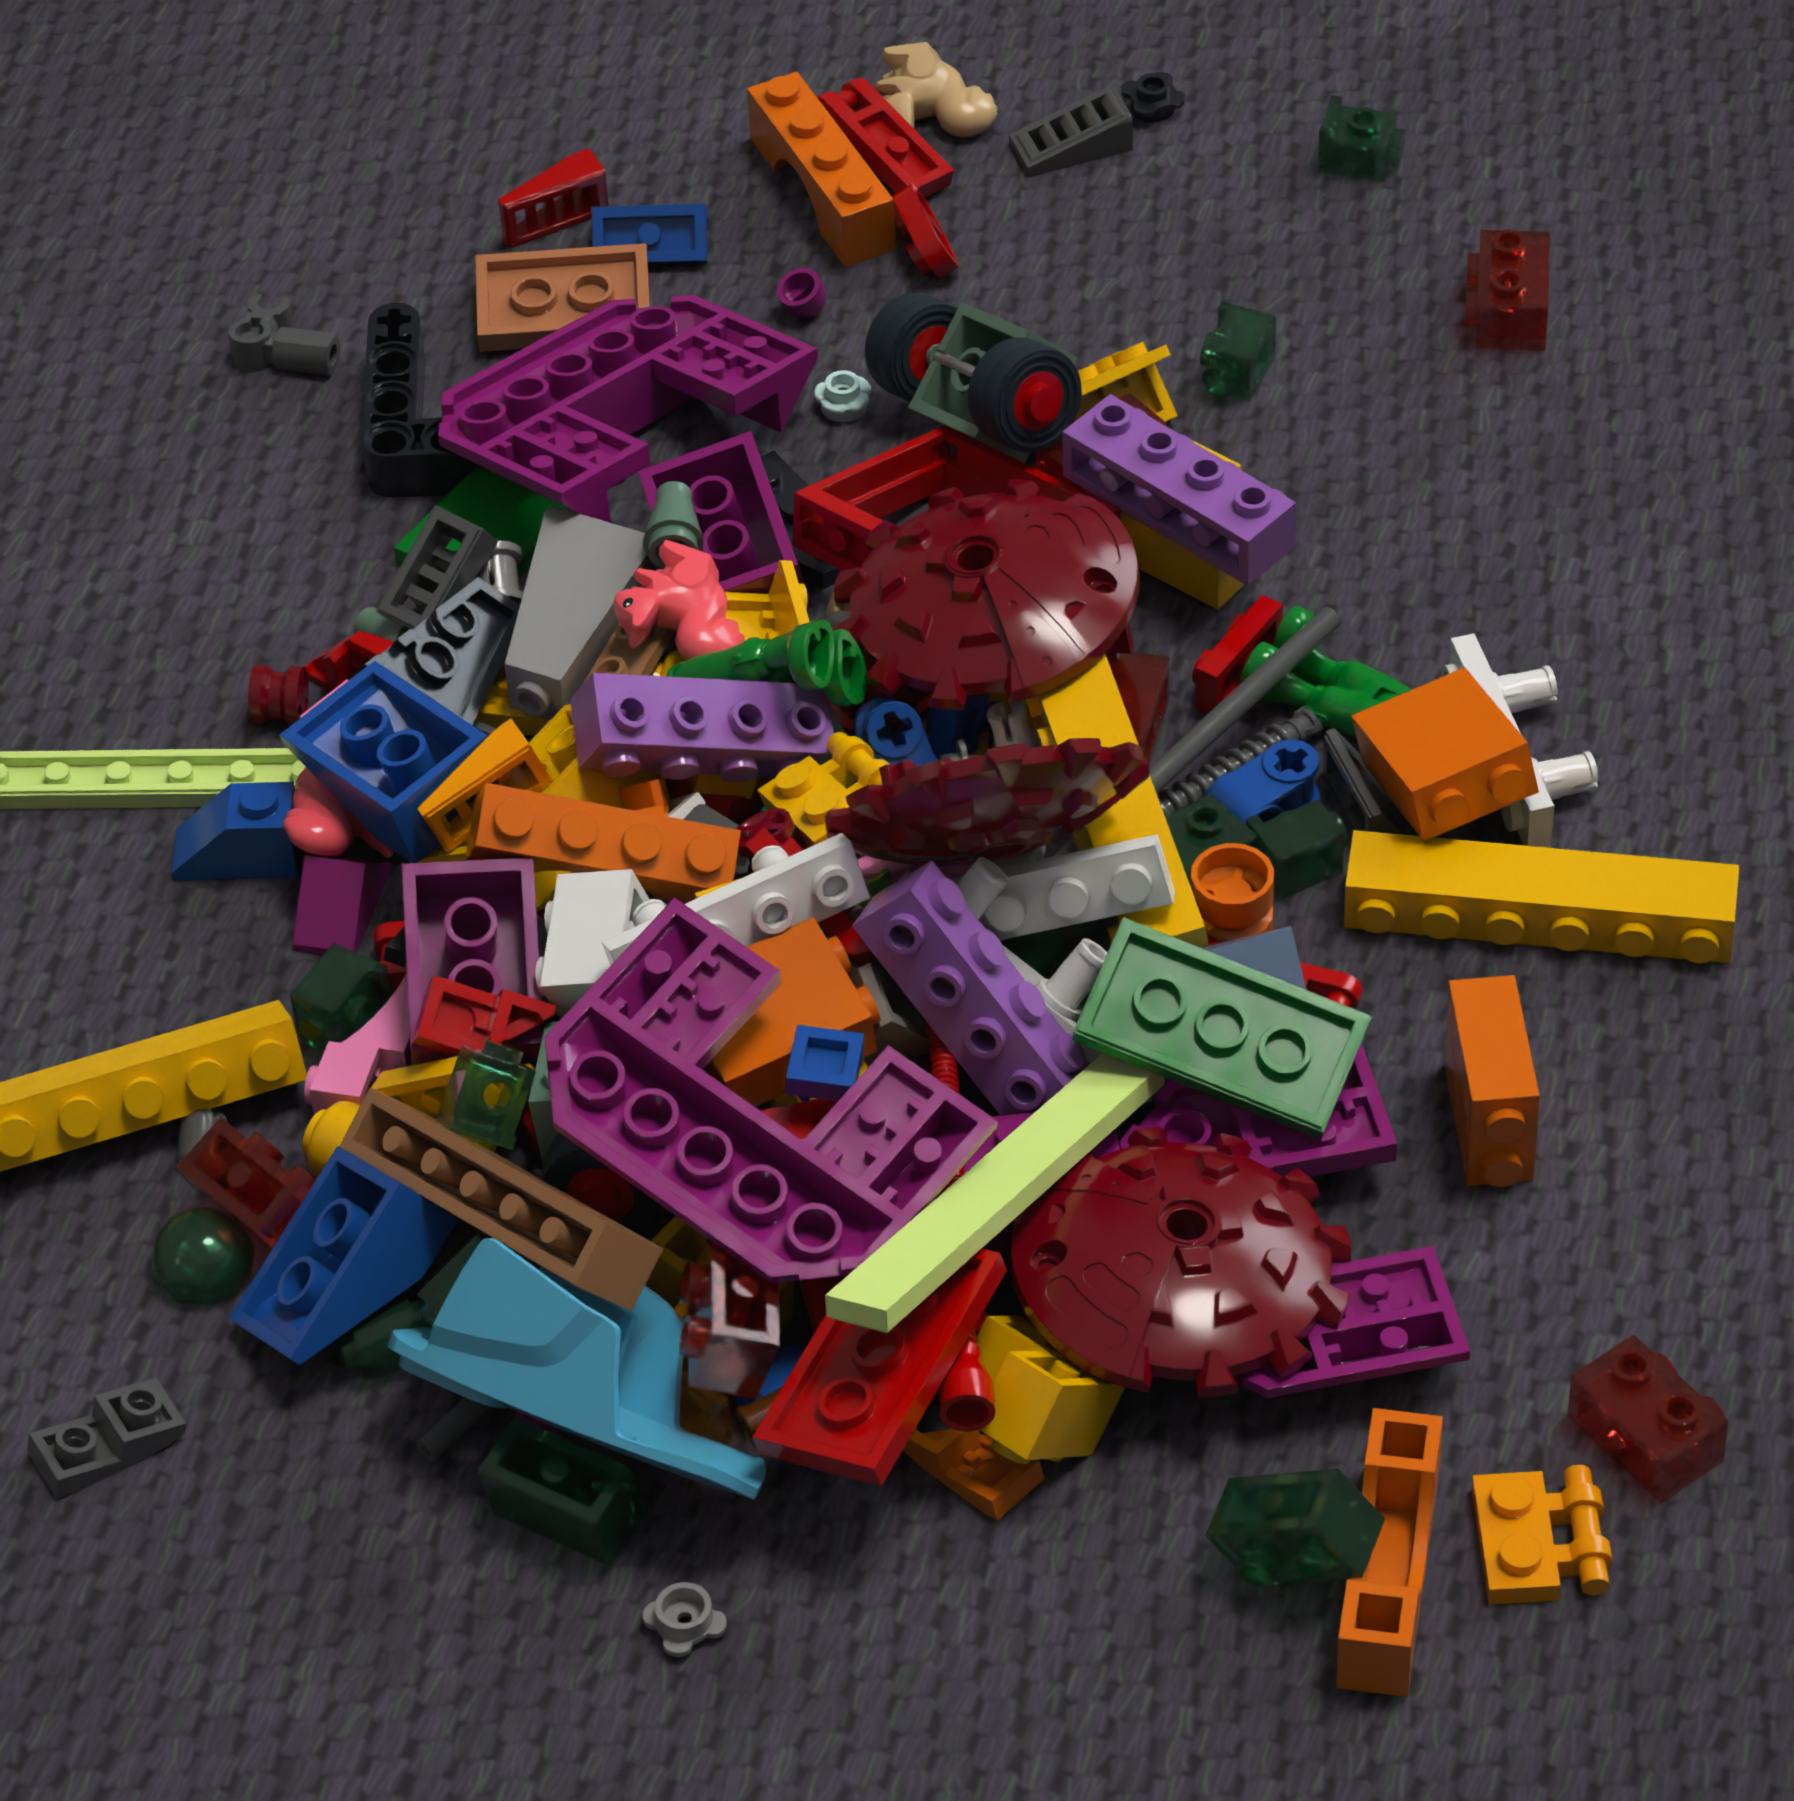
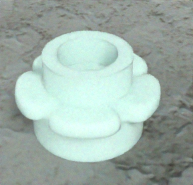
[814,370,872,422]

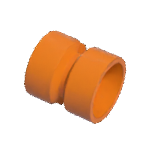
[1191,843,1274,943]

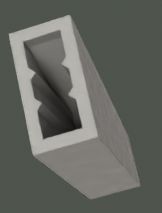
[505,505,661,720]

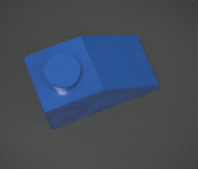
[171,782,300,880]

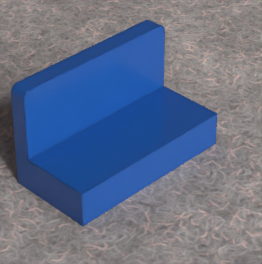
[591,203,709,264]

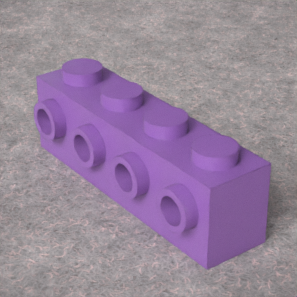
[1062,394,1296,586]
[570,673,834,782]
[852,860,1090,1116]

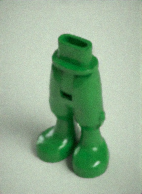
[1240,605,1412,740]
[666,619,868,707]

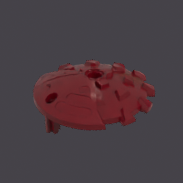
[833,479,1140,710]
[824,738,1150,867]
[1010,1127,1351,1398]

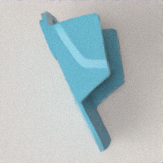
[387,1238,766,1500]

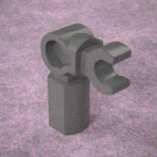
[228,294,340,377]

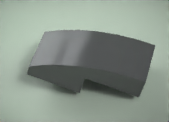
[27,1377,186,1499]

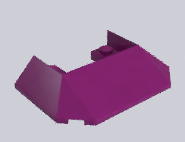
[438,295,818,523]
[544,897,997,1283]
[1119,1045,1470,1398]

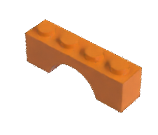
[747,71,896,267]
[465,783,741,903]
[1336,1408,1443,1697]

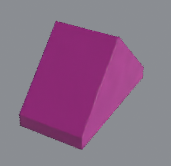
[293,854,391,960]

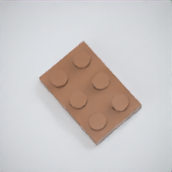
[475,243,650,352]

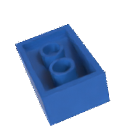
[279,661,488,863]
[229,1146,459,1365]

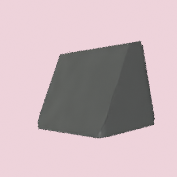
[1323,728,1408,835]

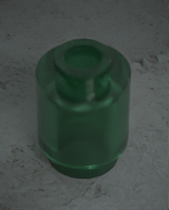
[335,1296,434,1381]

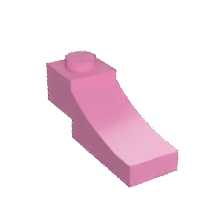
[304,974,411,1115]

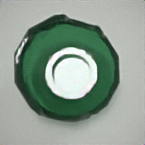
[151,1207,254,1305]

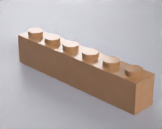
[339,1087,663,1311]

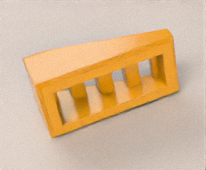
[417,718,553,853]

